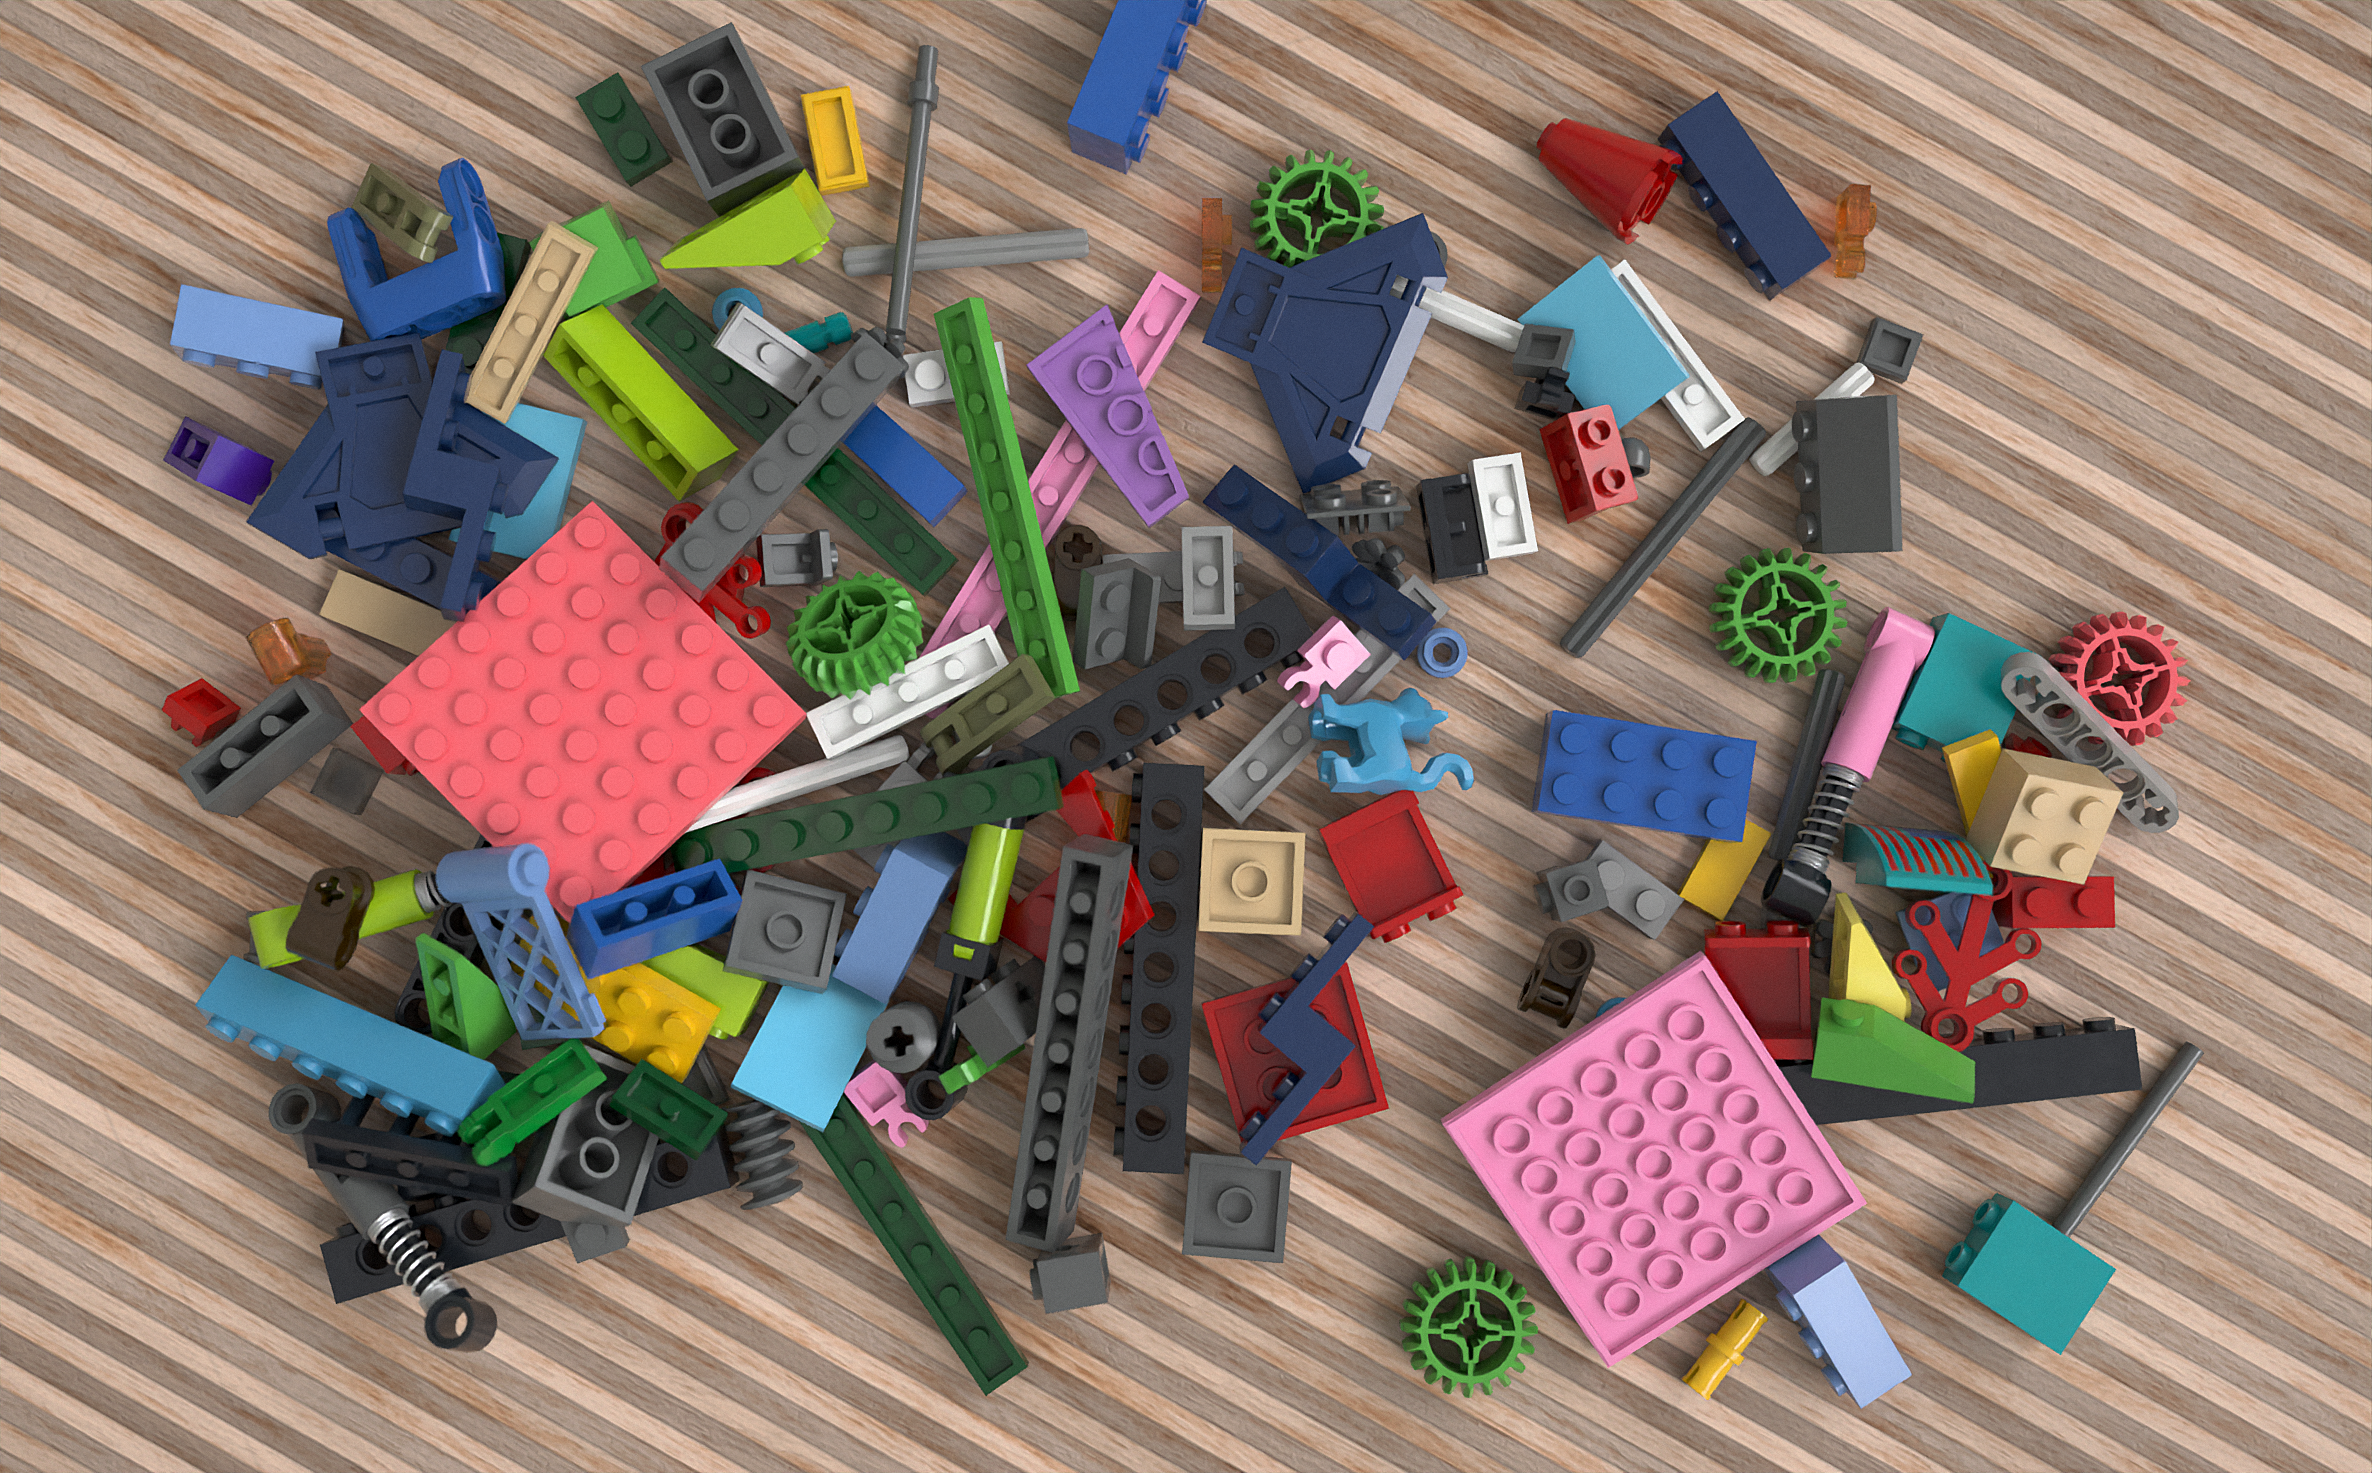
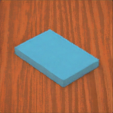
[1518,255,1690,430]
[449,403,587,560]
[730,964,890,1132]

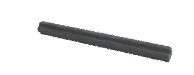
[1560,417,1766,658]

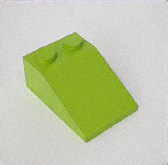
[659,168,836,269]

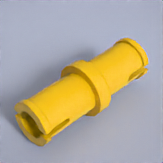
[1681,1298,1769,1401]

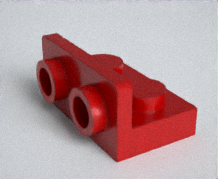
[1539,404,1638,524]

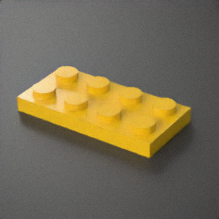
[510,915,721,1084]

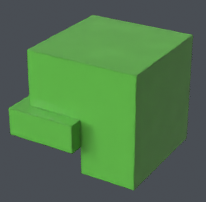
[529,201,660,321]

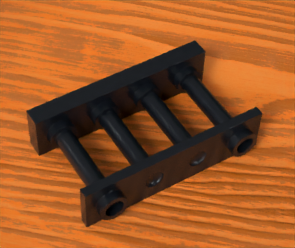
[302,1070,520,1207]

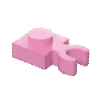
[1277,616,1371,708]
[844,1059,929,1148]

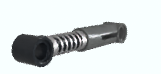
[269,1083,497,1353]

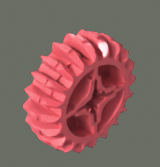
[2048,612,2191,746]

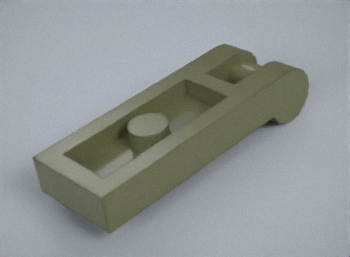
[351,163,454,263]
[920,654,1055,776]

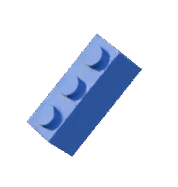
[566,859,743,980]

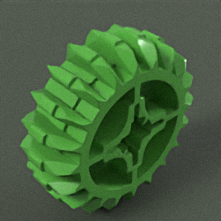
[1249,149,1384,268]
[1708,548,1848,684]
[786,571,924,700]
[1399,1256,1538,1398]

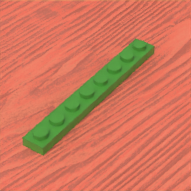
[934,297,1080,699]

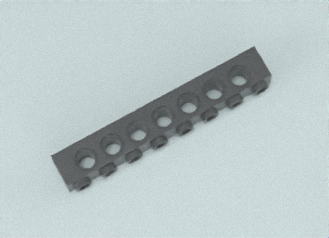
[1005,834,1133,1253]

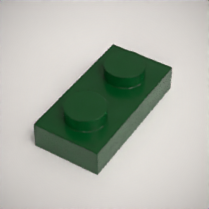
[575,72,673,187]
[609,1059,728,1161]

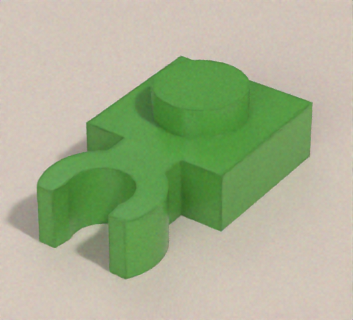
[939,1044,1026,1095]

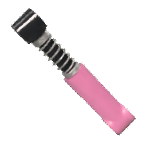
[1761,607,1935,926]

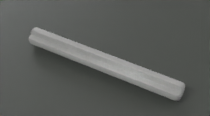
[842,228,1089,277]

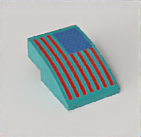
[1842,822,1993,895]

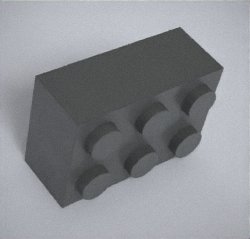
[641,22,808,216]

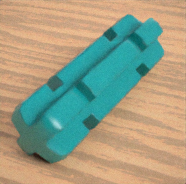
[785,312,853,354]

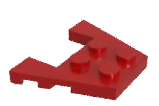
[948,769,1155,962]

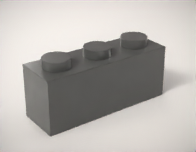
[177,674,353,818]

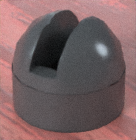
[1621,437,1651,478]

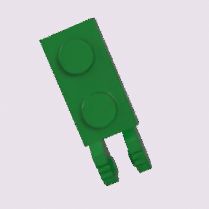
[457,1038,607,1166]

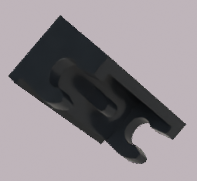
[1416,473,1488,585]

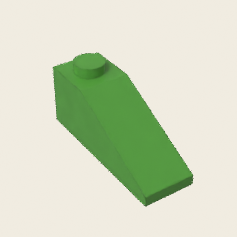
[415,933,516,1060]
[1811,997,1975,1103]

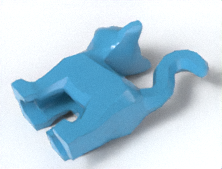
[1308,687,1474,795]

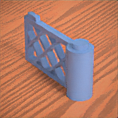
[436,843,606,1040]

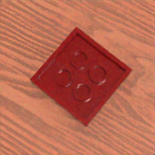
[1201,961,1389,1142]

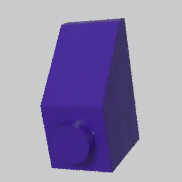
[163,416,274,506]

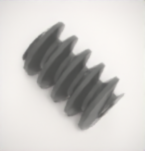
[866,1000,941,1073]
[721,1099,803,1210]

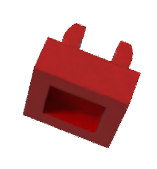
[162,678,241,747]

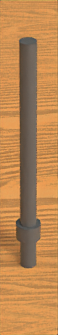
[886,45,939,336]
[2051,1042,2204,1238]

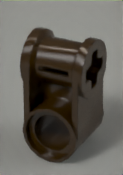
[1052,525,1103,621]
[286,866,375,971]
[1517,927,1596,1029]

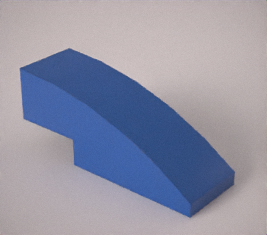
[843,405,968,527]

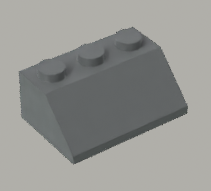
[1792,395,1903,554]
[512,1045,659,1227]

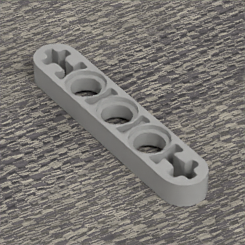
[2001,652,2179,833]

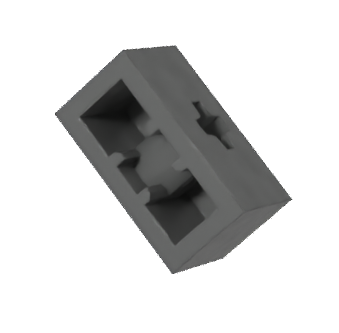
[952,956,1046,1067]
[1030,1233,1111,1314]

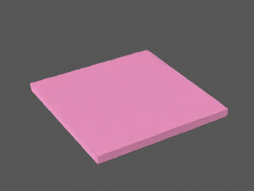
[1441,951,1867,1368]

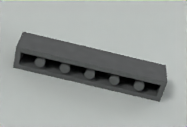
[659,332,905,602]

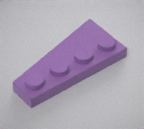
[1026,305,1189,528]

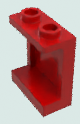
[1316,790,1464,943]
[1704,920,1813,1059]

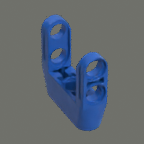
[327,158,506,342]

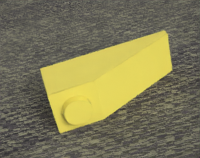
[1828,893,1912,1021]

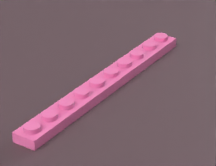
[919,270,1201,719]

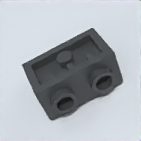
[1073,558,1161,669]

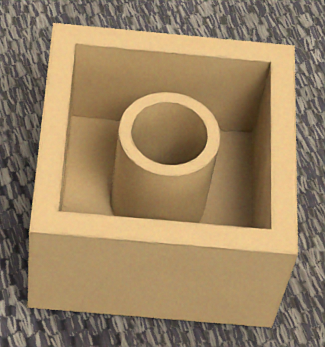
[1966,749,2123,884]

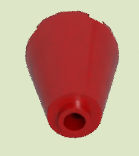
[1536,118,1683,245]

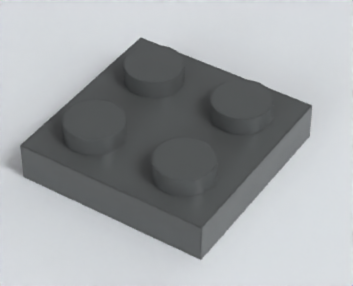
[723,870,847,994]
[1182,1150,1292,1263]

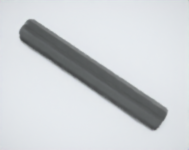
[1768,669,1845,861]

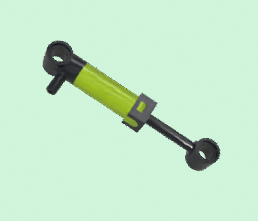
[905,745,1040,1120]

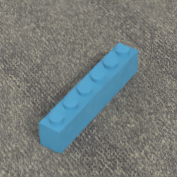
[195,954,506,1137]

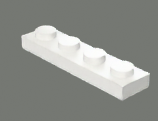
[1611,260,1745,452]
[806,625,1009,760]

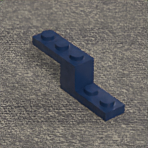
[402,349,509,622]
[1203,464,1437,661]
[1239,912,1374,1165]

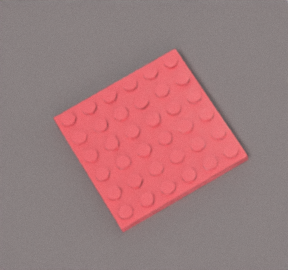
[359,501,807,924]

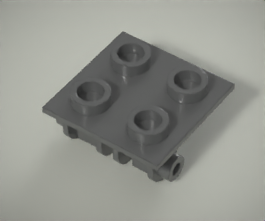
[1300,480,1411,535]

